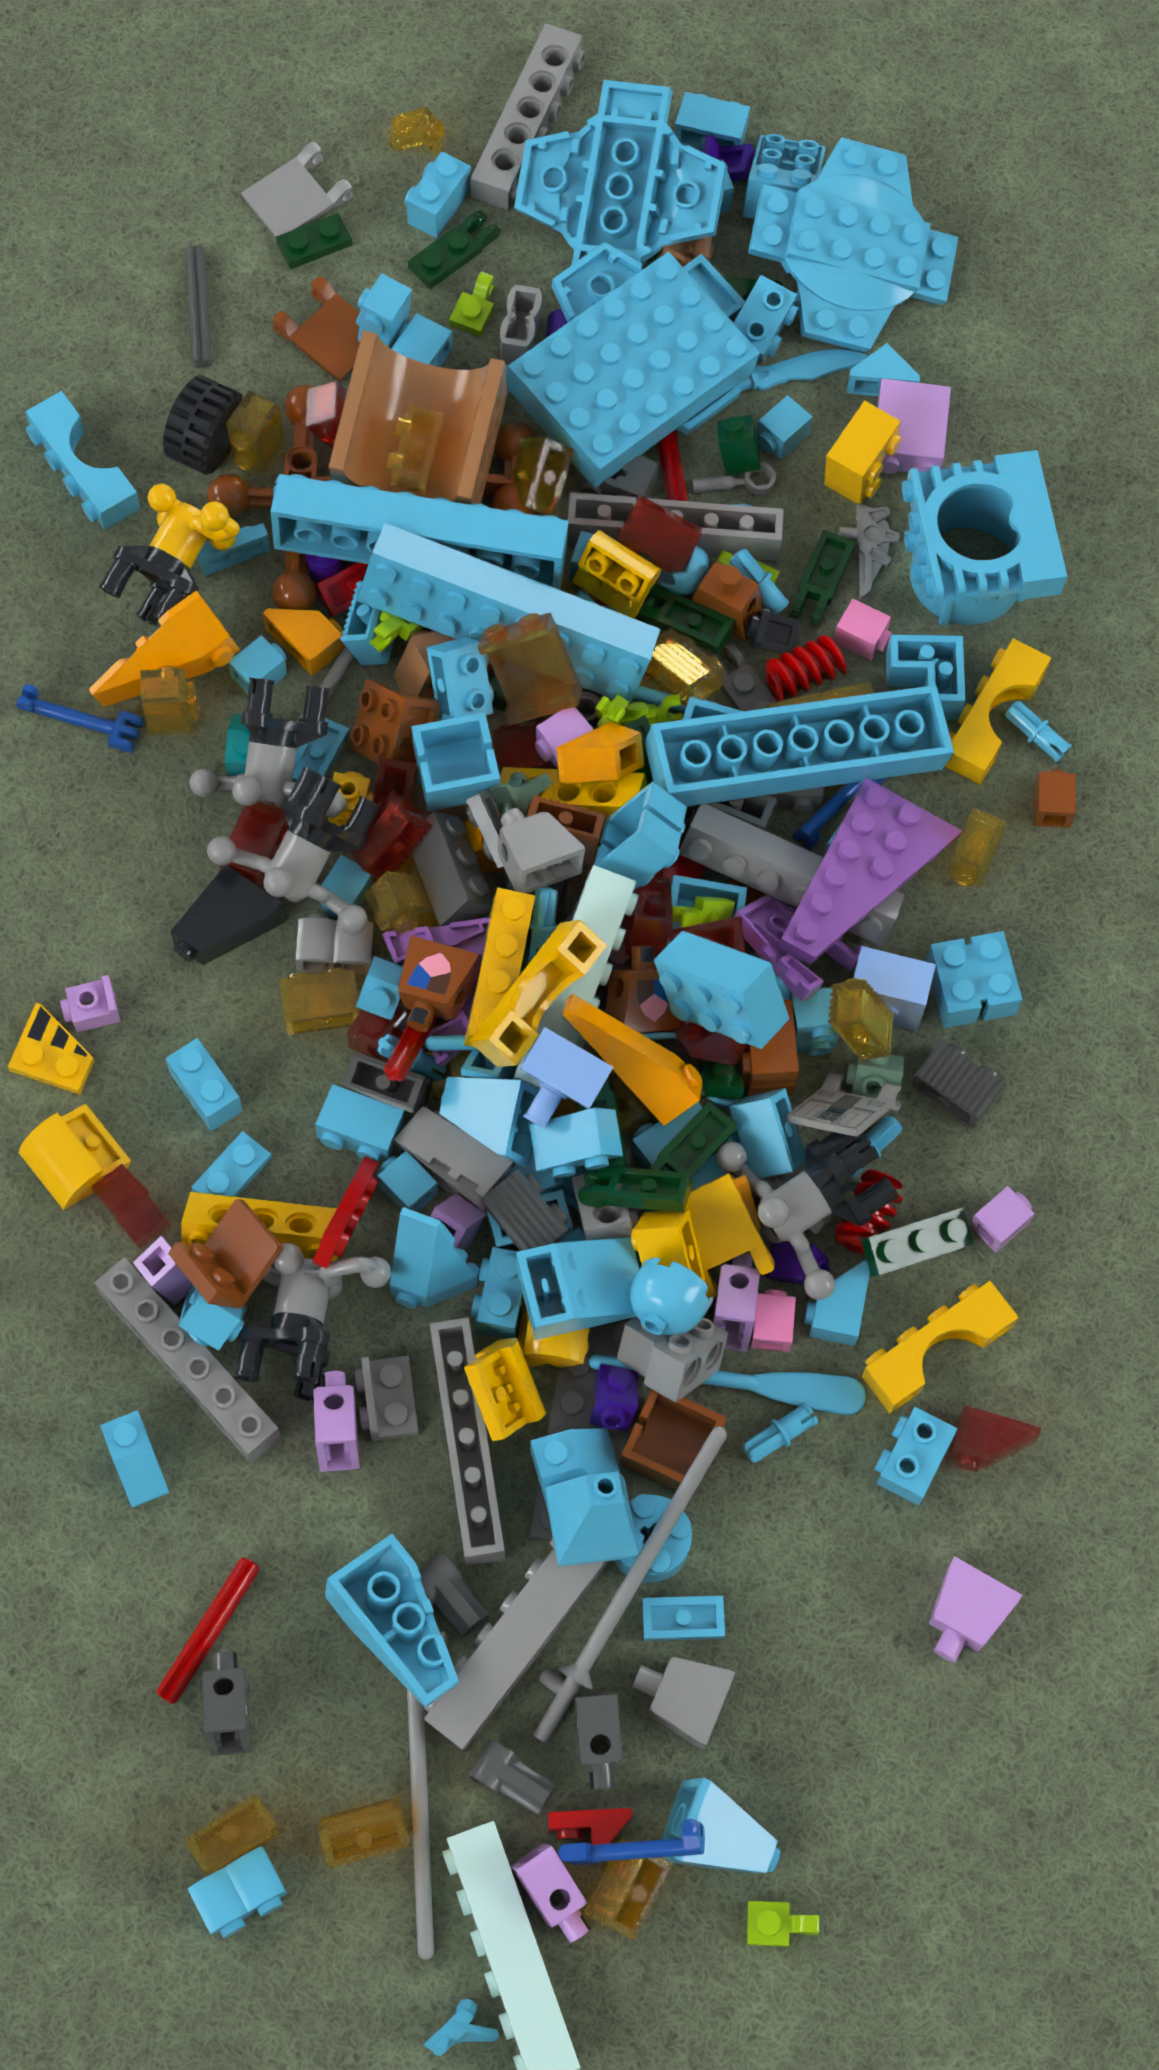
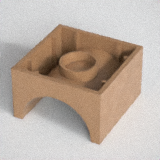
[328,330,508,505]

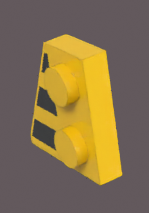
[8,1003,94,1095]

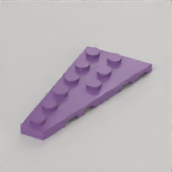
[777,778,963,964]

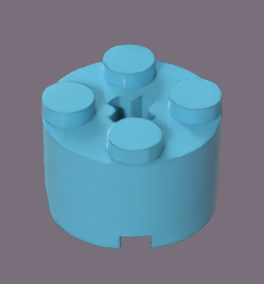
[614,1494,692,1583]

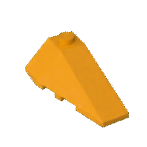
[89,590,240,707]
[563,994,703,1126]

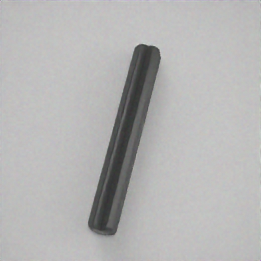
[186,245,212,368]

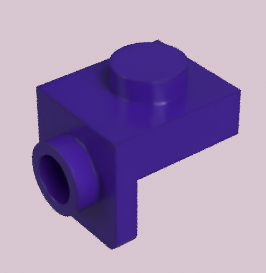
[701,135,756,182]
[764,1241,829,1286]
[589,1363,638,1432]

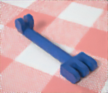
[16,684,145,753]
[793,778,887,851]
[558,1819,705,1865]

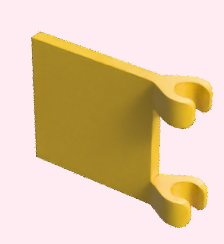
[660,1173,774,1299]

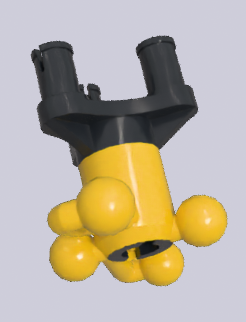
[99,483,240,626]

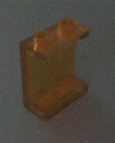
[477,612,583,725]

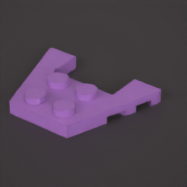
[730,894,861,1002]
[382,917,523,1067]

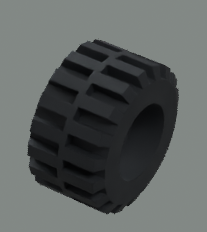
[163,375,244,475]

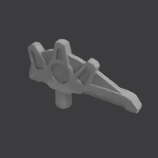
[838,503,900,599]

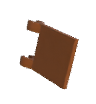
[273,276,360,382]

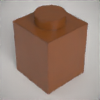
[1033,769,1076,828]

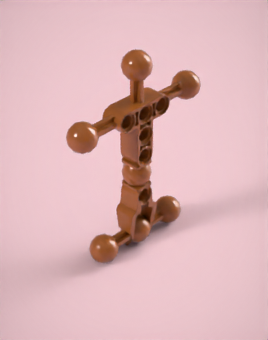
[207,385,538,610]

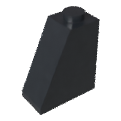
[170,865,288,965]

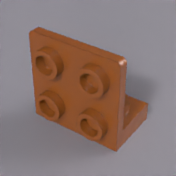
[350,679,442,772]
[168,1199,283,1309]

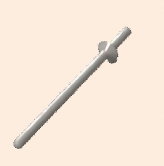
[533,1426,727,1743]
[407,1631,447,1960]

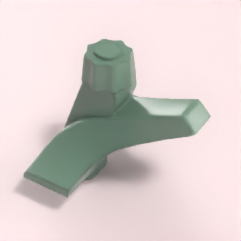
[489,771,552,818]

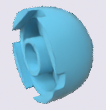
[630,1258,713,1335]

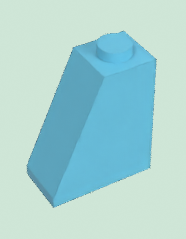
[439,1077,539,1166]

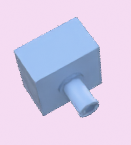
[846,946,936,1049]
[520,1027,613,1129]

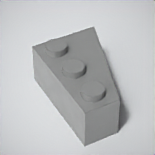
[394,1106,513,1218]

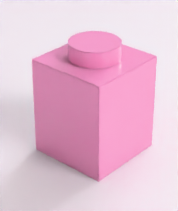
[834,598,893,661]
[750,1290,796,1352]

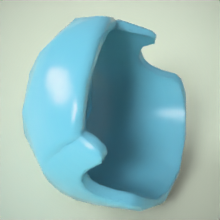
[657,544,709,597]

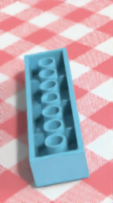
[270,474,569,590]
[356,523,660,705]
[644,685,954,806]

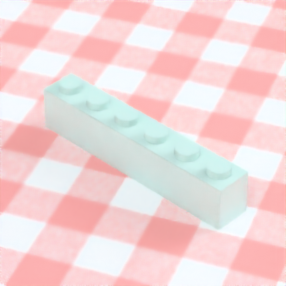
[512,865,639,1090]
[442,1821,580,2070]

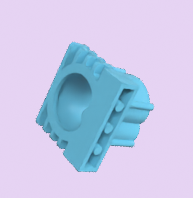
[902,450,1067,626]

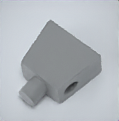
[497,808,585,894]
[632,1657,736,1750]

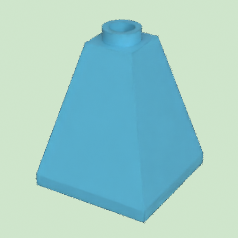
[545,1471,639,1567]
[654,1777,781,1874]

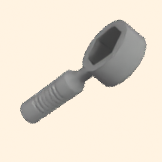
[691,462,776,496]

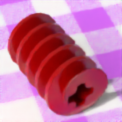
[766,635,846,704]
[834,1169,903,1255]

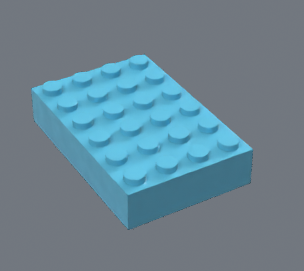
[506,251,760,488]

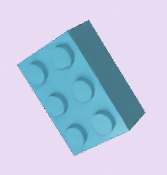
[654,931,789,1049]

